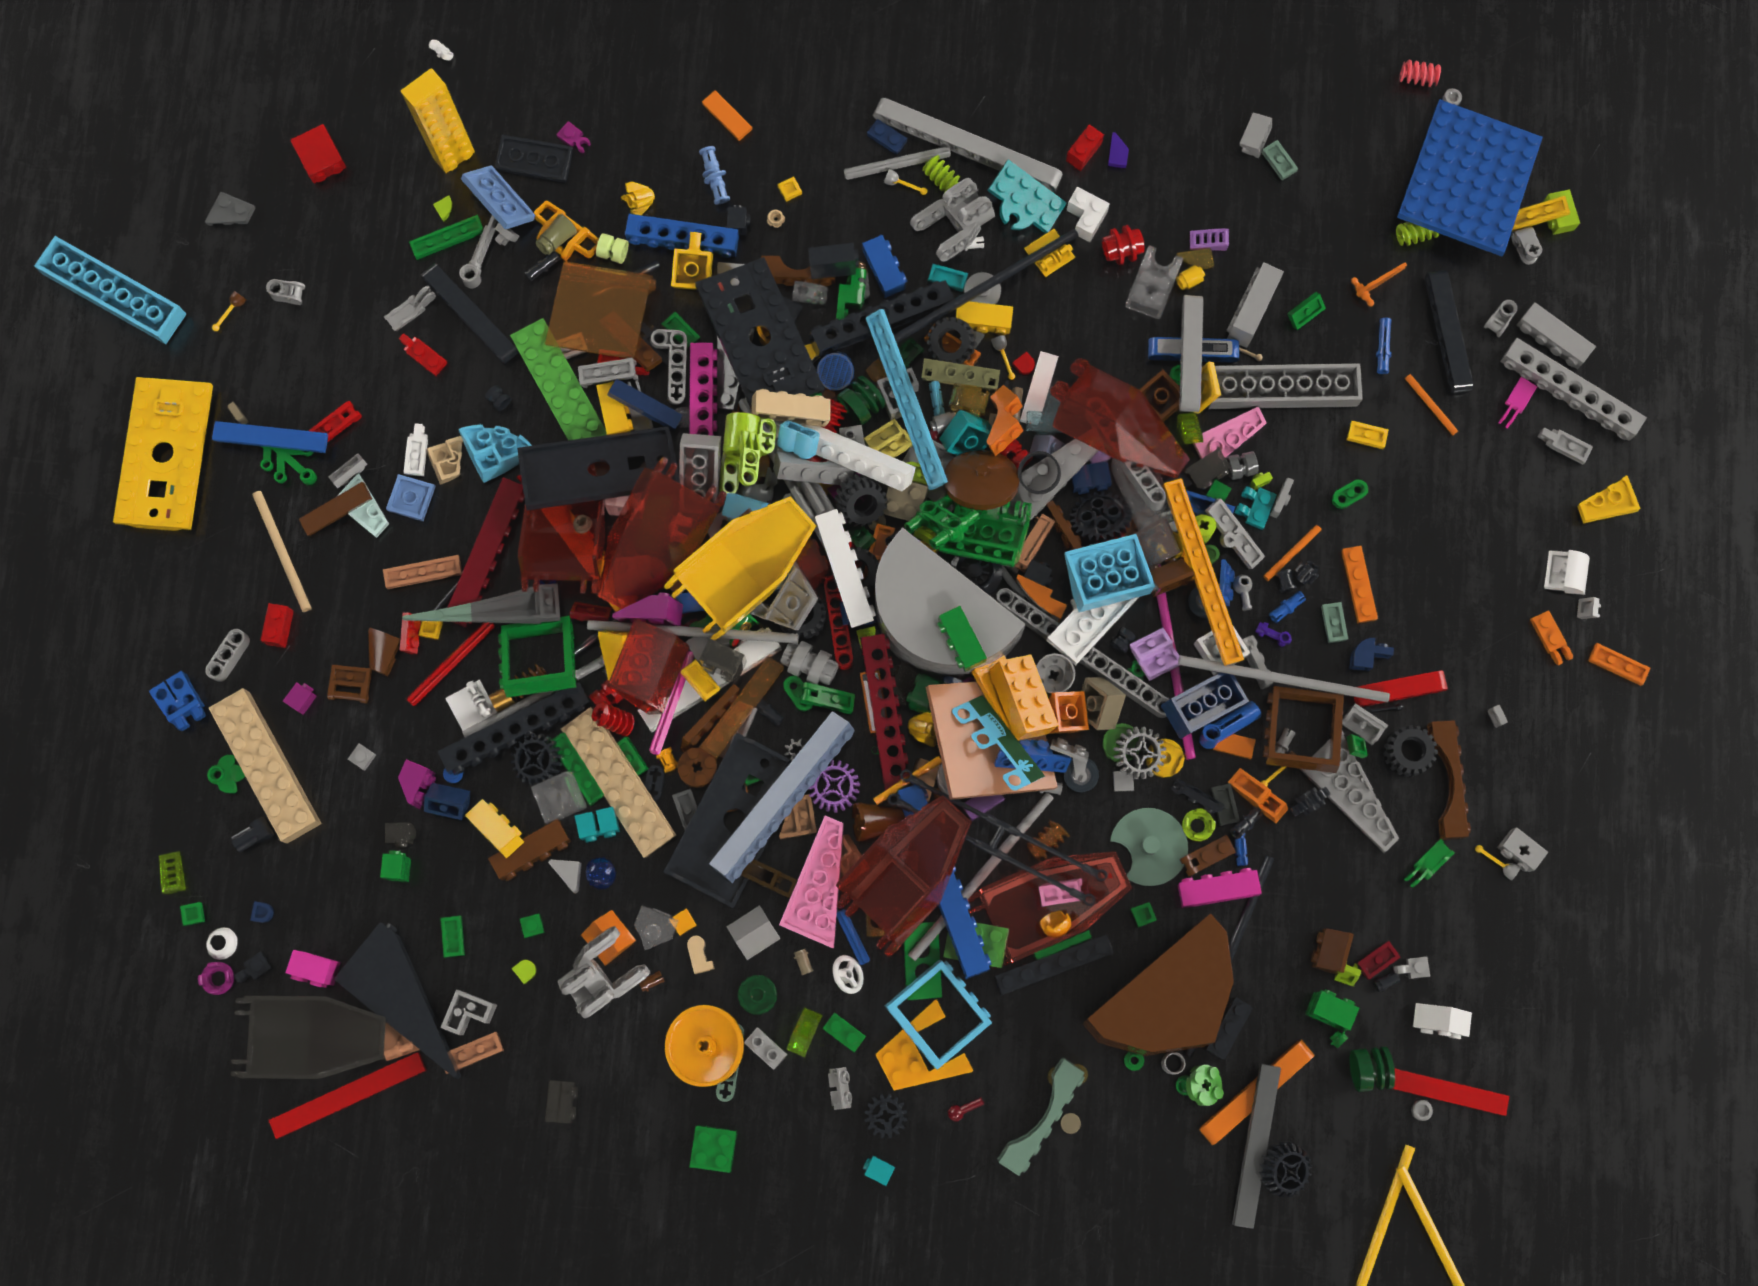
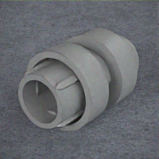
[780,641,839,685]

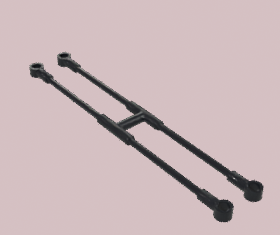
[888,769,1107,907]

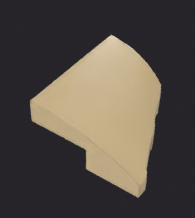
[427,436,463,485]

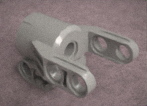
[910,178,995,261]
[558,926,650,1018]

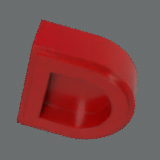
[1012,352,1035,375]

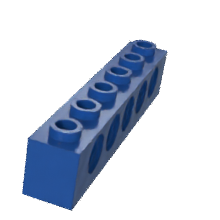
[625,214,739,258]

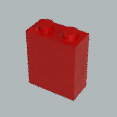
[290,124,347,183]

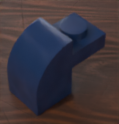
[1350,638,1394,672]

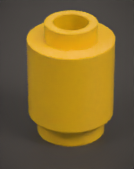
[1176,265,1205,290]

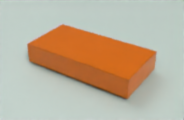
[1213,734,1256,759]

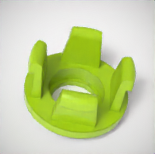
[1182,808,1216,841]

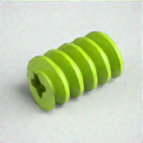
[922,155,960,193]
[1396,222,1439,246]
[1195,514,1216,544]

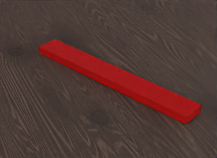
[269,1052,427,1139]

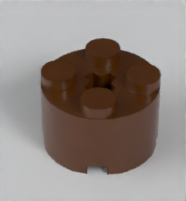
[678,748,718,789]

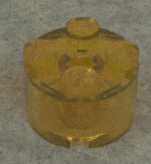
[948,383,990,418]

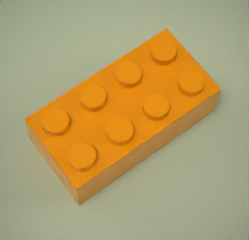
[989,655,1059,741]

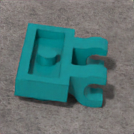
[1234,486,1277,530]

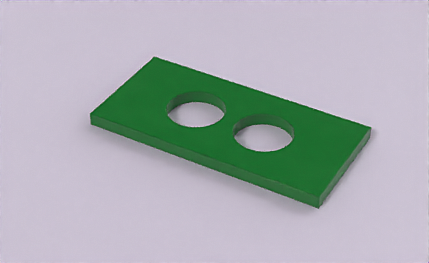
[903,922,942,1000]

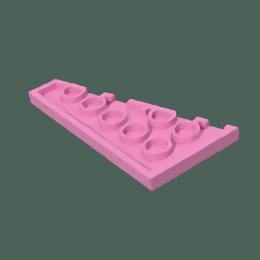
[779,816,844,948]

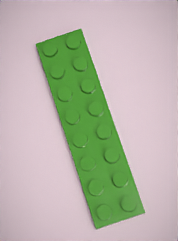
[510,318,607,440]

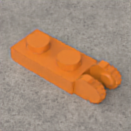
[1530,610,1573,665]

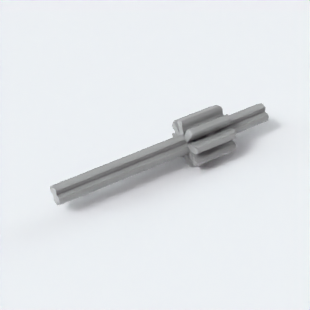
[738,398,835,550]

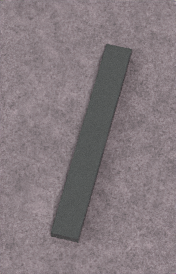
[1232,1064,1281,1229]

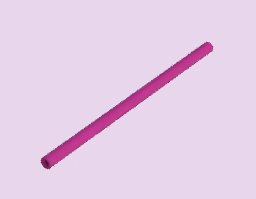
[1157,564,1196,760]

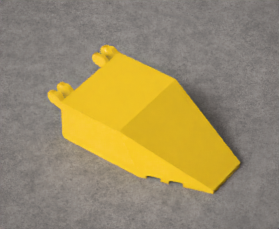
[664,496,816,642]

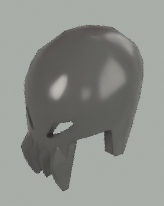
[737,467,777,505]

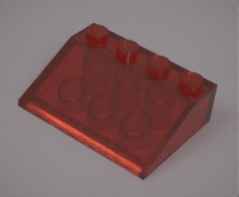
[607,618,690,715]

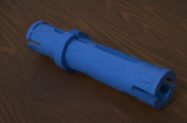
[1376,318,1392,374]

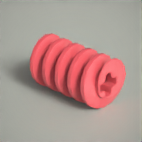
[1400,59,1441,87]

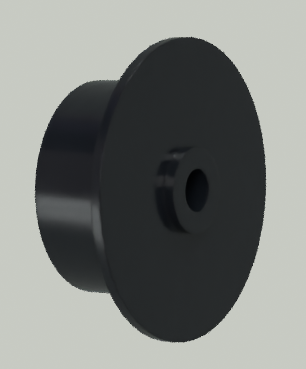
[951,555,1003,595]

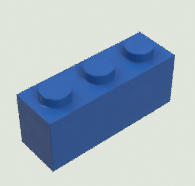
[862,235,907,298]

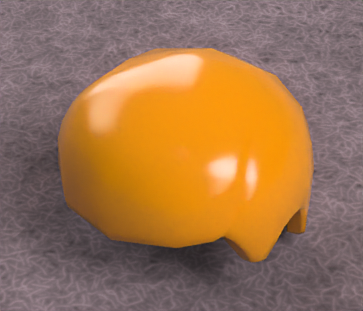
[1040,911,1071,938]

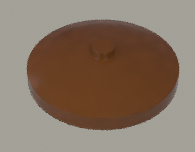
[943,450,1020,510]

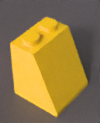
[598,631,653,685]

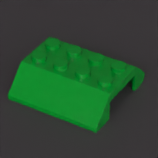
[939,501,1032,567]

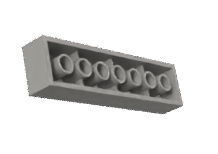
[1208,364,1363,409]

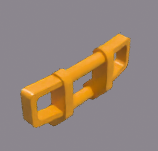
[534,201,599,261]

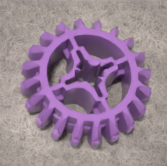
[808,760,860,813]

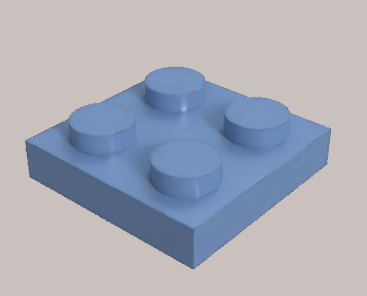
[386,474,436,521]

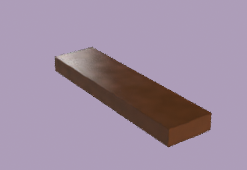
[299,482,372,536]

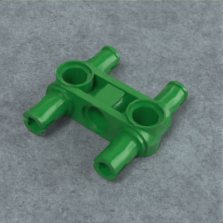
[904,494,980,550]

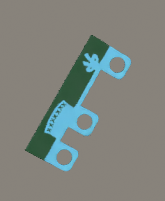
[952,695,1045,791]

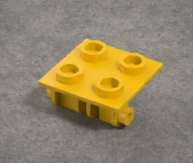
[1024,229,1075,277]

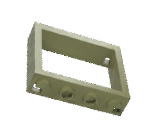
[921,358,1000,391]

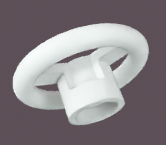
[833,955,864,994]

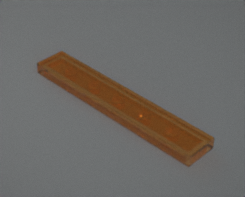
[700,656,784,759]

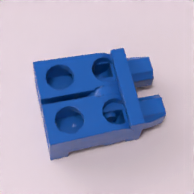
[149,671,206,731]

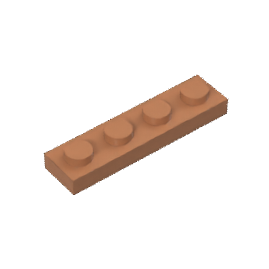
[383,555,462,589]

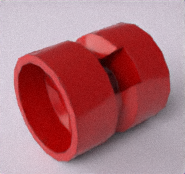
[999,439,1033,469]
[588,679,625,706]

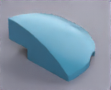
[459,424,532,483]

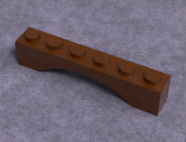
[1427,720,1471,840]

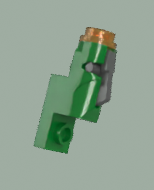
[836,262,870,320]

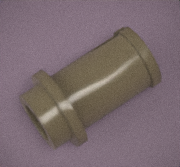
[793,949,814,975]

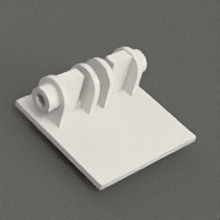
[445,680,497,731]

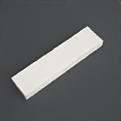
[1020,351,1059,427]

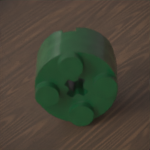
[906,674,946,714]

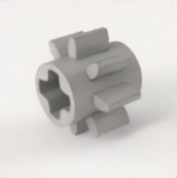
[785,739,805,761]

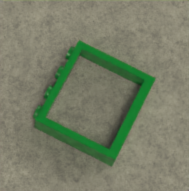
[498,616,576,697]

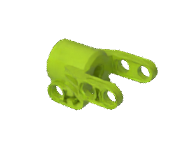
[719,412,776,496]

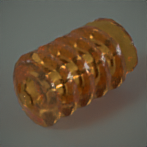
[1026,821,1070,863]

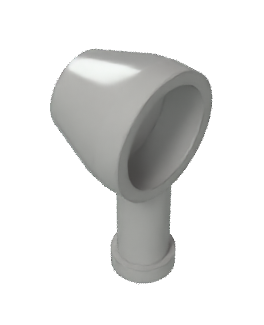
[1233,575,1252,611]

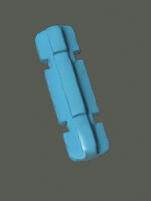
[929,381,945,416]

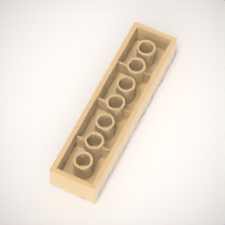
[209,688,322,844]

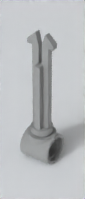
[459,215,497,288]

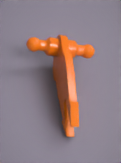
[1351,262,1407,307]

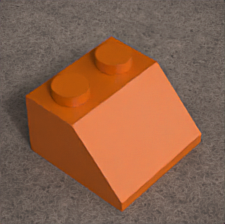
[1048,691,1089,734]

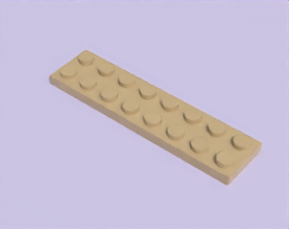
[561,707,677,858]

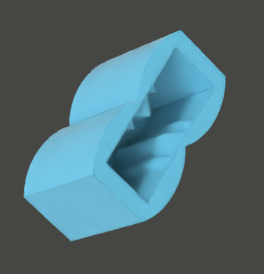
[777,420,820,459]

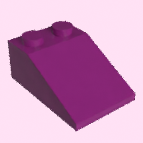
[612,593,683,626]

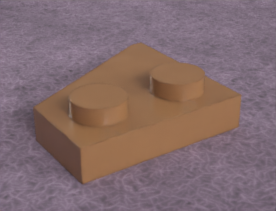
[779,794,817,839]

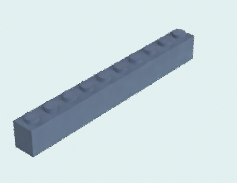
[709,711,855,883]

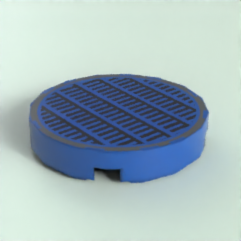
[817,353,855,390]

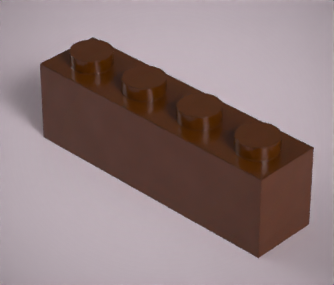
[488,819,571,881]

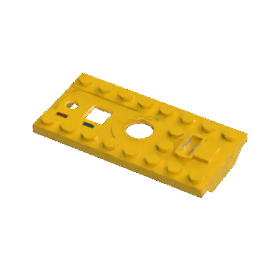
[113,377,213,531]

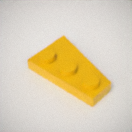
[1577,476,1640,523]

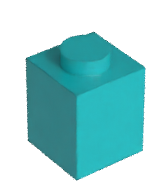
[863,1155,895,1186]

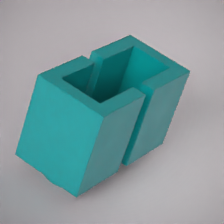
[575,807,620,843]

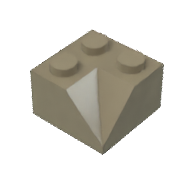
[1081,677,1126,730]

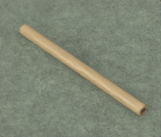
[252,491,311,612]

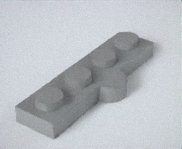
[1205,498,1265,569]

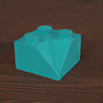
[939,409,992,456]

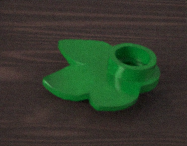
[207,755,245,793]

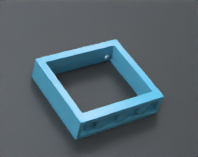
[884,960,992,1070]

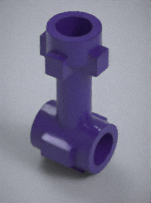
[1255,622,1292,647]

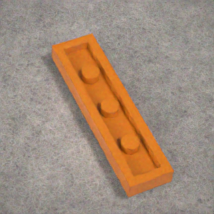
[1341,546,1378,623]

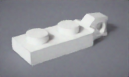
[404,424,428,476]

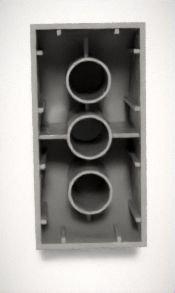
[875,527,1026,679]

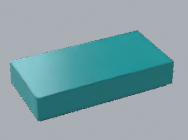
[928,264,968,292]

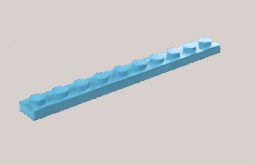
[866,309,948,490]

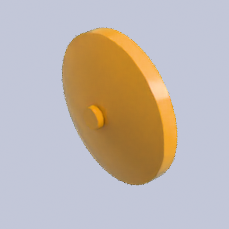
[665,1005,744,1087]

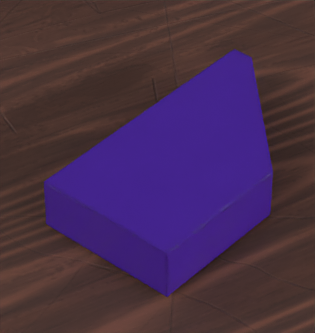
[1108,132,1129,168]

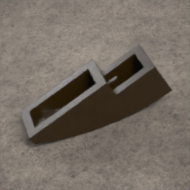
[741,859,798,899]

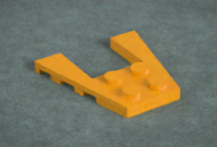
[875,999,973,1090]

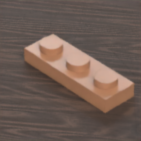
[445,1032,504,1074]

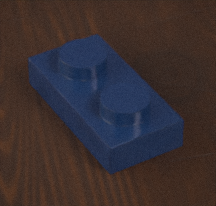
[867,119,907,155]

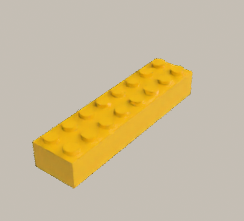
[401,68,475,173]

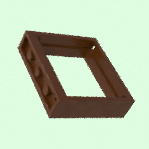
[1263,686,1344,773]

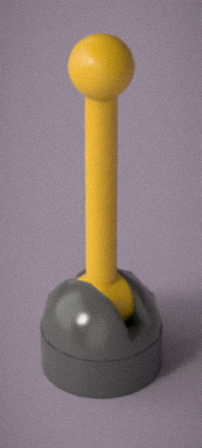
[991,335,1015,380]

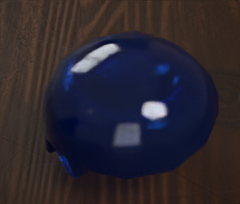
[585,857,616,889]

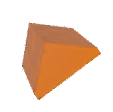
[581,910,636,966]

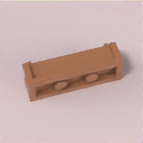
[1014,514,1055,573]

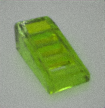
[1177,413,1203,444]
[159,851,186,894]

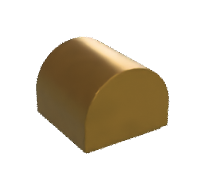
[489,689,515,713]

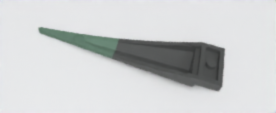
[402,584,560,624]

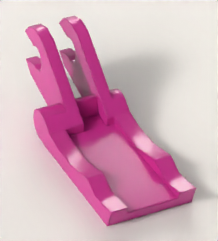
[1498,377,1537,428]

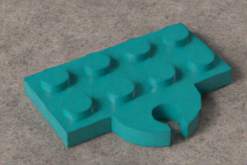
[987,159,1067,234]

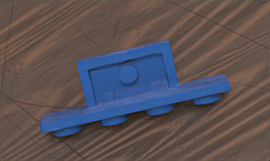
[994,739,1071,773]

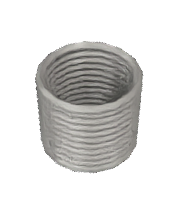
[1161,1052,1186,1074]

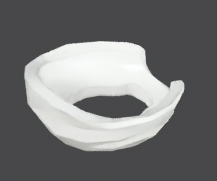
[206,927,237,960]

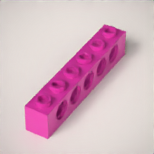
[690,343,717,436]

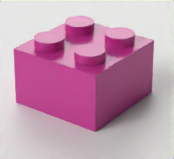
[286,950,341,988]

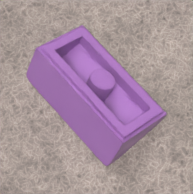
[963,795,1004,821]

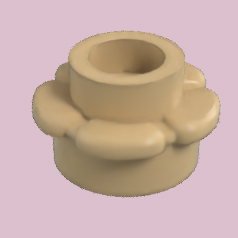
[767,210,785,228]

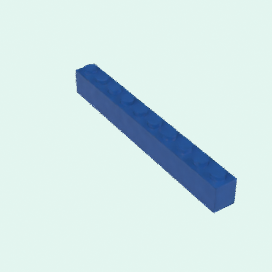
[897,785,991,979]

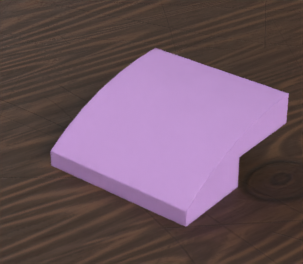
[1130,628,1180,681]

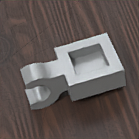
[1393,957,1430,979]

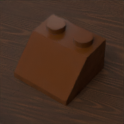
[1149,558,1194,597]
[1311,928,1354,974]

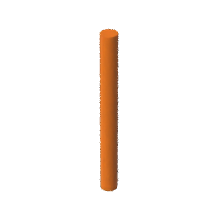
[1405,374,1458,436]
[1263,525,1322,581]

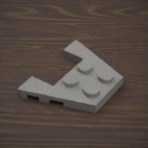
[749,561,818,630]

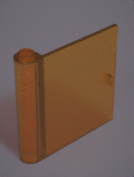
[545,261,656,359]

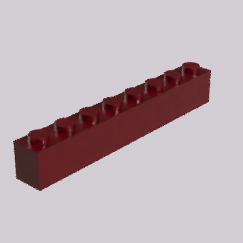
[447,477,525,627]

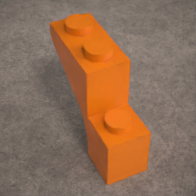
[987,385,1023,456]

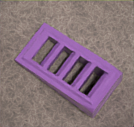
[1190,229,1229,251]

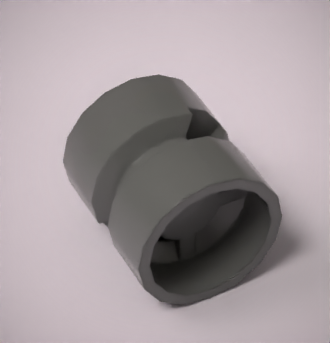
[1226,451,1259,480]

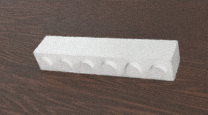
[815,509,876,628]

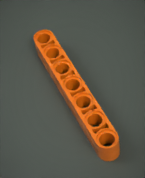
[1199,1039,1315,1145]

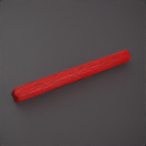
[407,622,495,706]

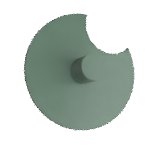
[1110,808,1188,886]

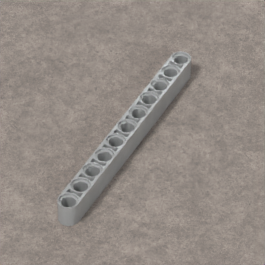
[873,98,1063,192]
[996,588,1170,718]

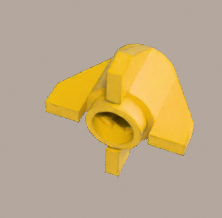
[621,181,655,215]
[907,712,936,747]

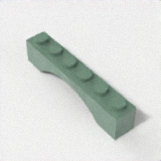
[997,1057,1085,1176]

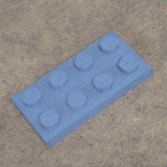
[461,165,536,230]

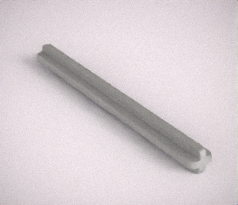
[844,146,951,180]

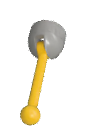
[884,169,928,195]
[1475,845,1521,881]

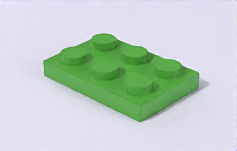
[943,923,1009,968]

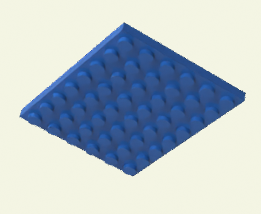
[1397,99,1543,256]

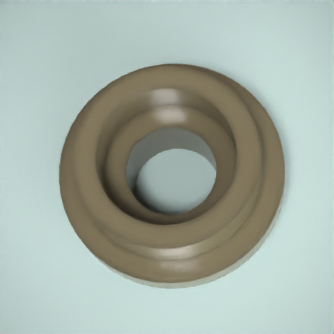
[573,515,592,533]

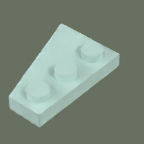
[338,473,389,538]

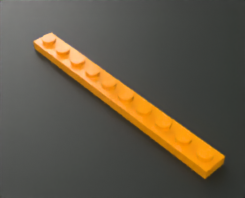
[1162,478,1244,666]

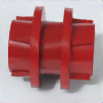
[1102,225,1145,265]

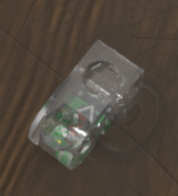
[792,281,828,305]

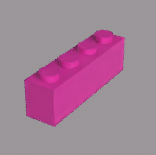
[1177,868,1262,909]

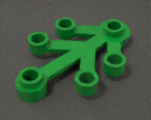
[260,446,317,485]

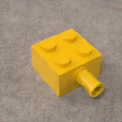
[671,232,713,290]

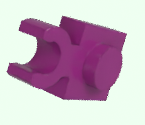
[556,121,591,153]

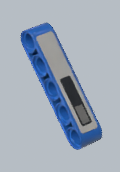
[1148,337,1239,362]

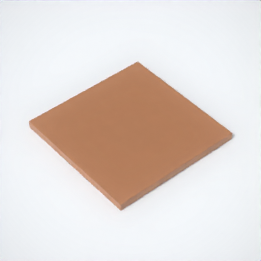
[926,682,1058,800]

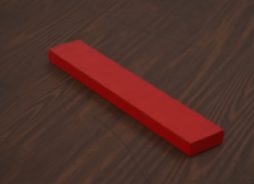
[1393,1069,1510,1116]

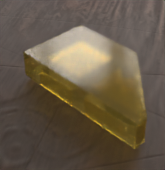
[1176,248,1214,269]

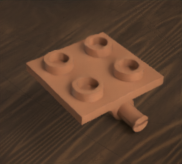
[376,1020,420,1061]

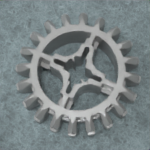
[1113,727,1166,779]

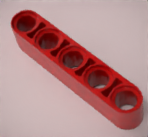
[824,575,853,670]
[1353,670,1448,707]

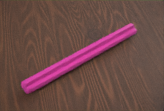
[649,651,694,755]

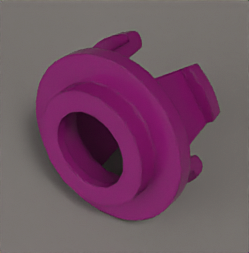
[198,962,234,995]

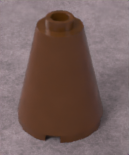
[852,802,907,842]

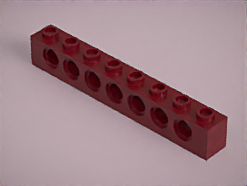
[860,634,909,790]

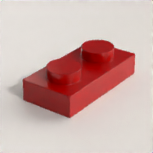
[400,613,421,654]

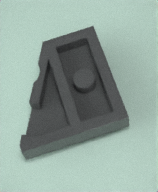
[205,192,255,226]

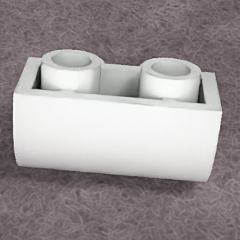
[1544,550,1590,595]

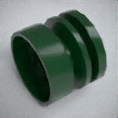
[836,375,886,425]
[1350,1046,1395,1092]

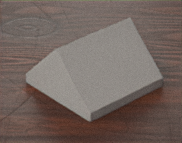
[727,905,781,960]

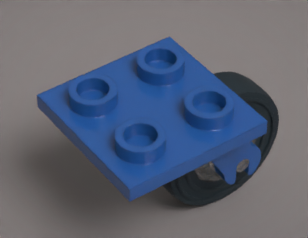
[1188,559,1235,618]

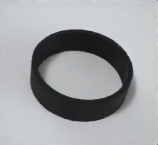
[1018,451,1061,494]

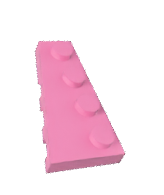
[1191,406,1267,473]

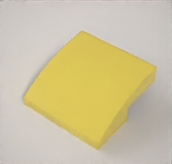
[864,418,913,458]

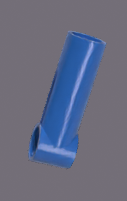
[1199,701,1261,749]

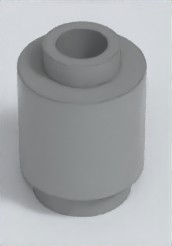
[930,412,956,434]

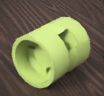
[596,233,629,264]

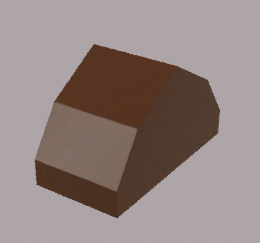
[1083,913,1234,1056]

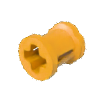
[656,747,678,773]

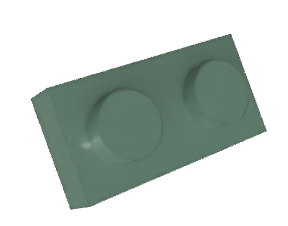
[1261,140,1298,180]
[1321,602,1348,643]

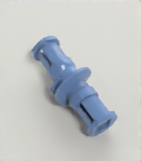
[699,146,730,205]

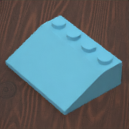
[1064,534,1155,613]

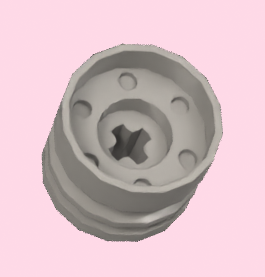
[1036,653,1075,696]

